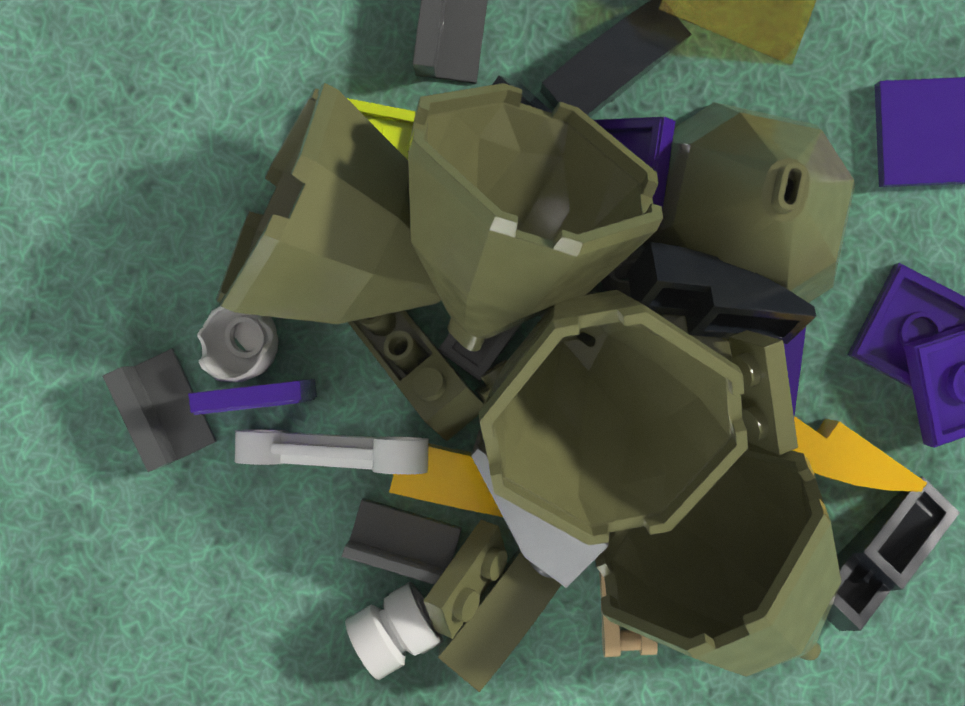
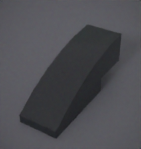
[540,0,692,118]
[628,242,817,344]
[826,476,960,631]

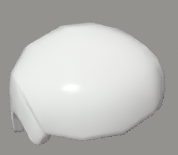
[197,306,278,382]

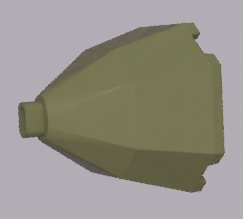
[216,83,441,324]
[408,83,663,351]
[643,102,855,303]
[479,290,748,546]
[595,442,841,677]

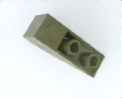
[348,310,483,441]

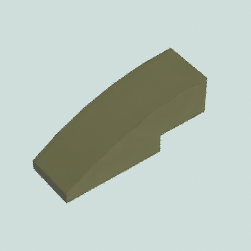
[438,548,562,692]

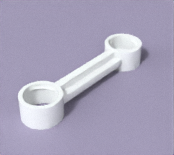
[235,429,429,474]

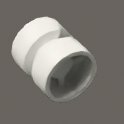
[345,582,444,680]

